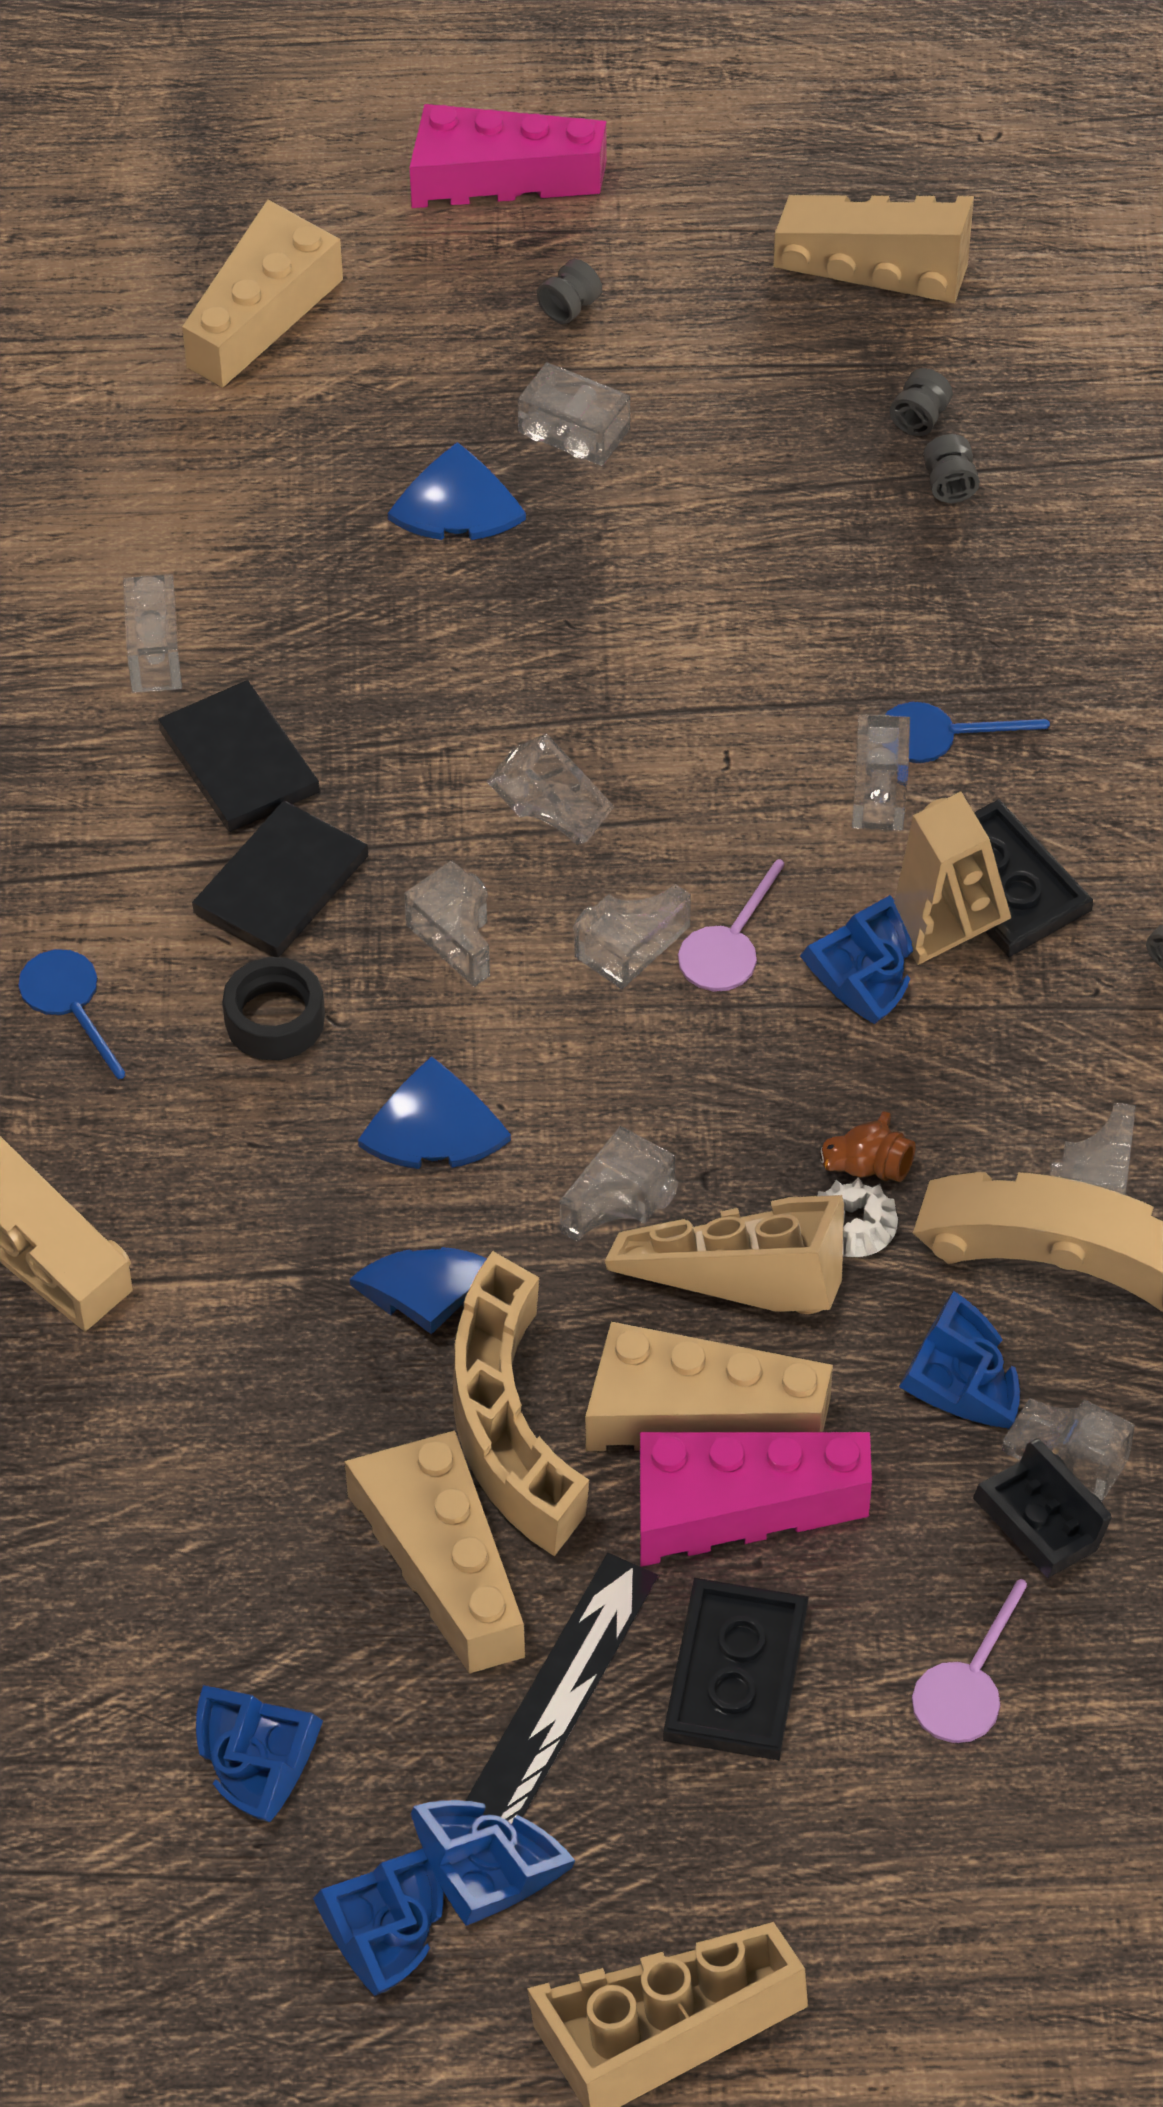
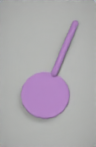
[678,859,784,992]
[912,1579,1027,1743]

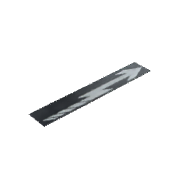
[465,1552,659,1824]

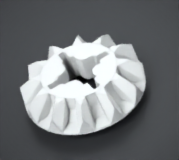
[817,1177,898,1257]

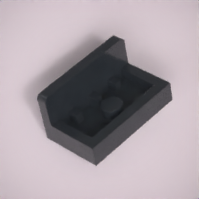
[973,1438,1112,1578]

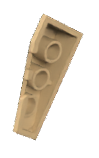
[605,1195,844,1314]

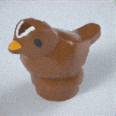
[820,1111,916,1182]

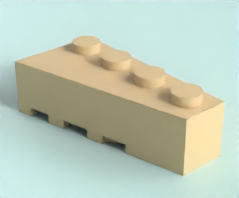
[773,195,974,303]
[182,200,343,388]
[0,1136,133,1332]
[585,1322,833,1451]
[345,1430,525,1674]
[527,1922,808,2107]

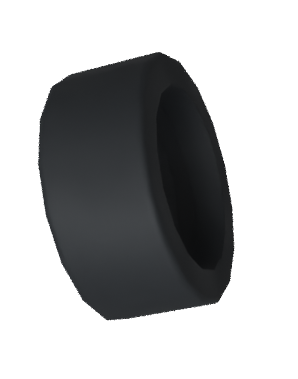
[222,957,325,1061]

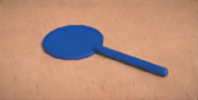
[879,702,1050,763]
[18,949,125,1079]

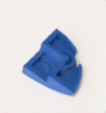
[388,442,526,540]
[800,895,913,1024]
[358,1056,511,1169]
[349,1247,487,1334]
[899,1291,1020,1429]
[196,1685,323,1822]
[411,1800,575,1926]
[313,1848,443,1996]

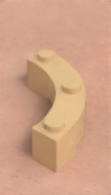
[913,1172,1163,1312]
[453,1251,589,1556]

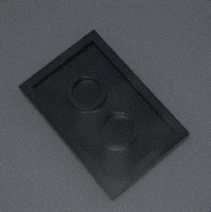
[158,680,320,832]
[974,799,1093,957]
[192,801,369,957]
[663,1578,809,1761]

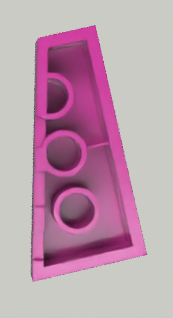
[409,104,607,208]
[640,1432,872,1567]

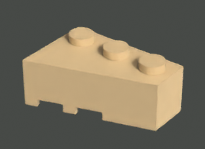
[894,792,1011,965]

